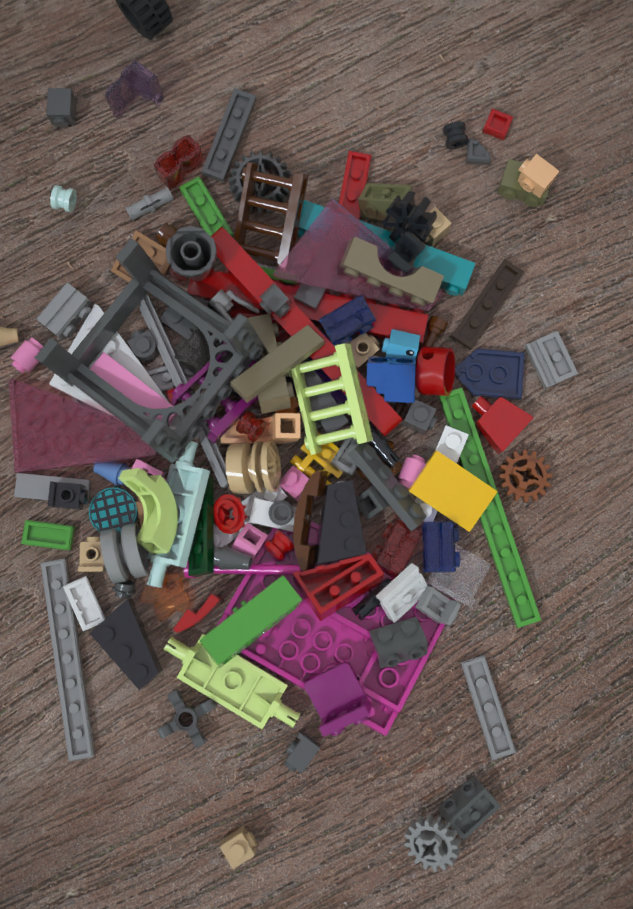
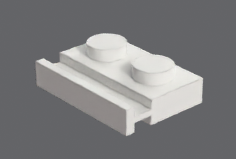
[376,563,428,623]

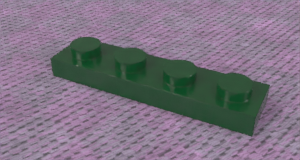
[188,476,214,577]

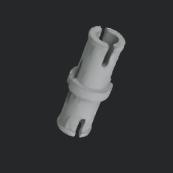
[125,187,174,221]

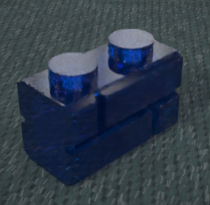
[319,294,376,346]
[422,521,460,573]

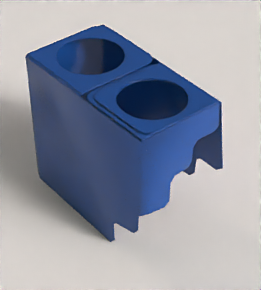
[367,357,416,403]

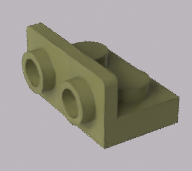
[358,183,412,221]

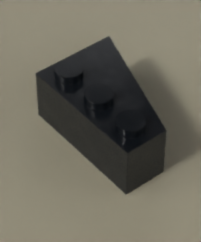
[315,480,367,564]
[89,599,163,690]

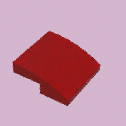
[173,594,224,633]

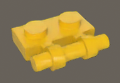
[290,432,343,485]

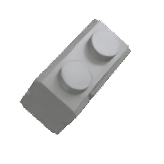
[36,283,93,341]

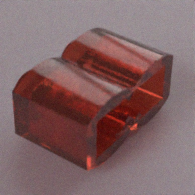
[154,135,203,188]

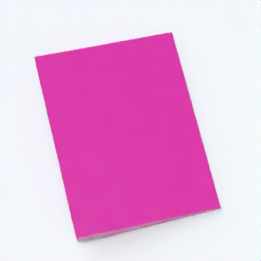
[216,521,452,736]

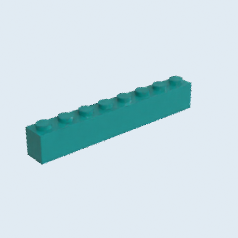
[297,200,476,296]

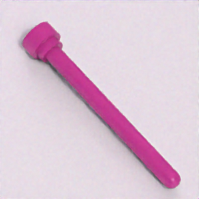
[184,562,302,578]

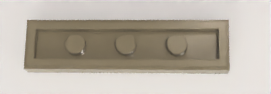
[230,325,324,403]

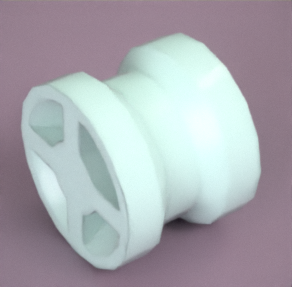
[50,185,77,212]

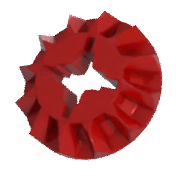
[213,494,248,534]

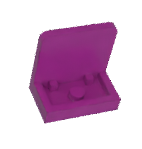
[304,662,371,737]

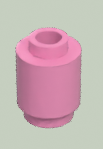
[10,337,43,374]
[398,455,426,490]

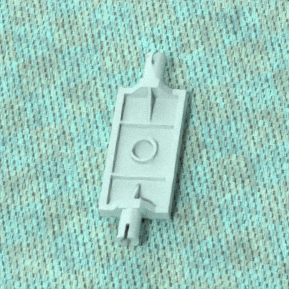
[147,441,210,588]

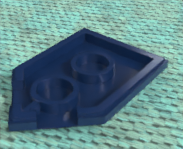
[455,348,525,400]

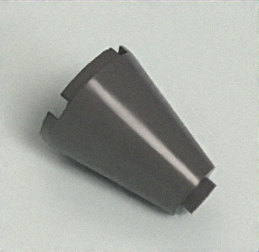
[165,226,217,281]

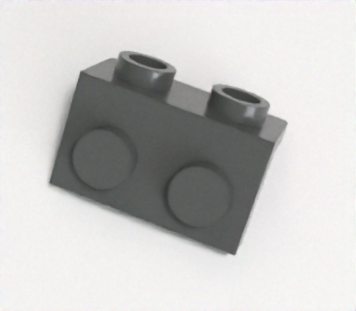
[369,617,427,668]

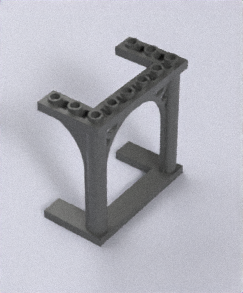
[34,238,264,464]

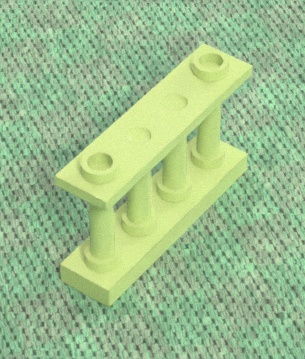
[289,343,373,455]

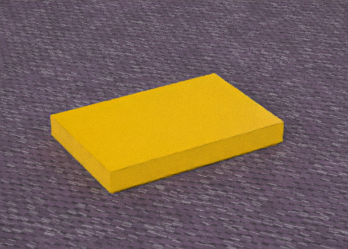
[408,450,498,532]

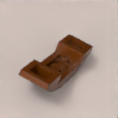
[293,471,328,571]

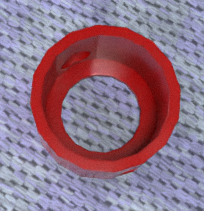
[415,346,455,396]

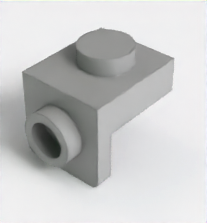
[415,586,461,625]

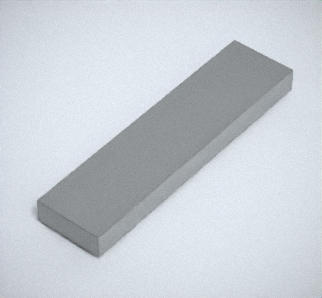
[460,655,516,760]

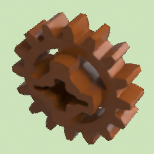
[497,449,553,503]

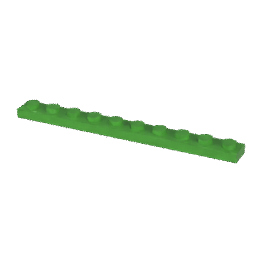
[438,388,541,628]

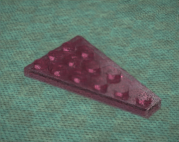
[272,198,444,312]

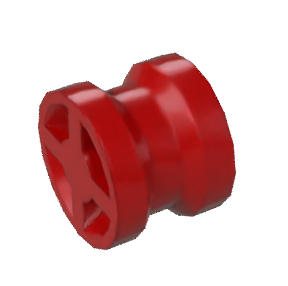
[263,530,294,562]

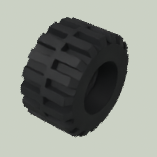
[115,0,173,40]

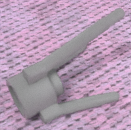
[208,289,260,322]

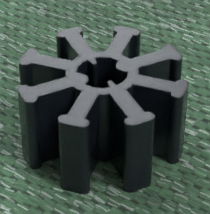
[383,191,437,242]

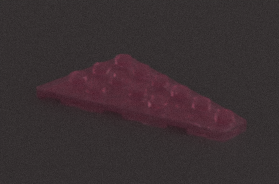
[9,379,159,473]

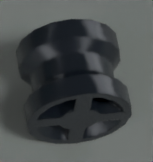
[442,121,469,150]

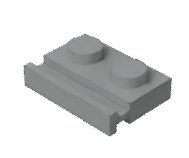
[524,331,578,389]

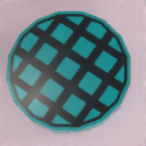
[89,488,138,535]

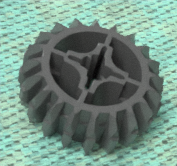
[228,150,291,214]

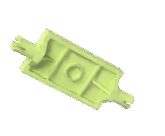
[163,633,301,729]

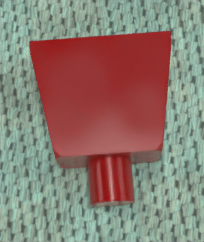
[472,396,533,454]

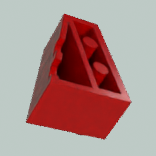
[293,553,384,622]

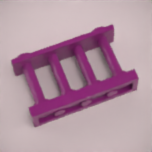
[171,342,259,444]

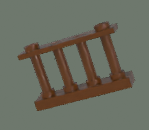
[234,162,309,272]

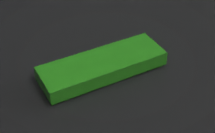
[179,176,234,237]

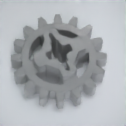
[404,814,461,872]

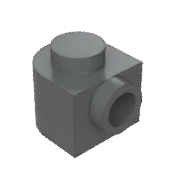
[259,283,292,318]
[127,329,158,362]

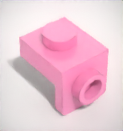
[280,466,316,502]

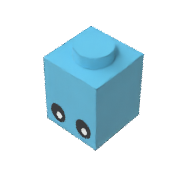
[382,329,420,358]

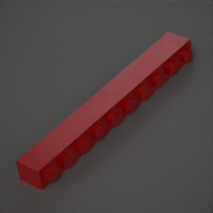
[187,268,428,348]

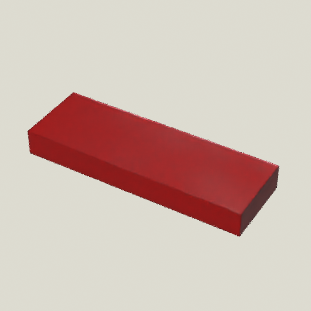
[337,151,372,220]

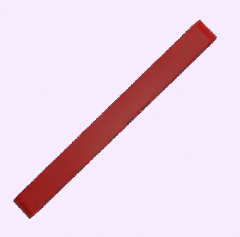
[211,226,403,437]

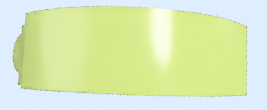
[118,468,178,554]

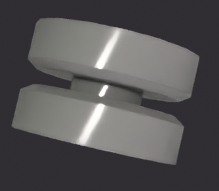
[100,522,150,584]

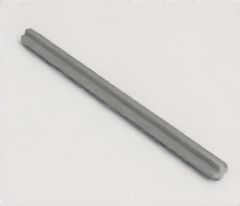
[138,293,229,488]

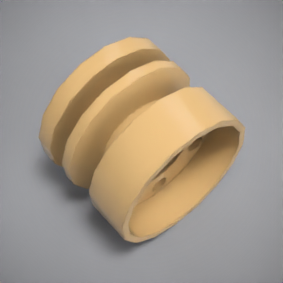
[226,440,281,495]

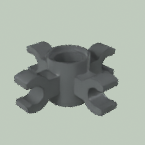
[157,688,216,749]

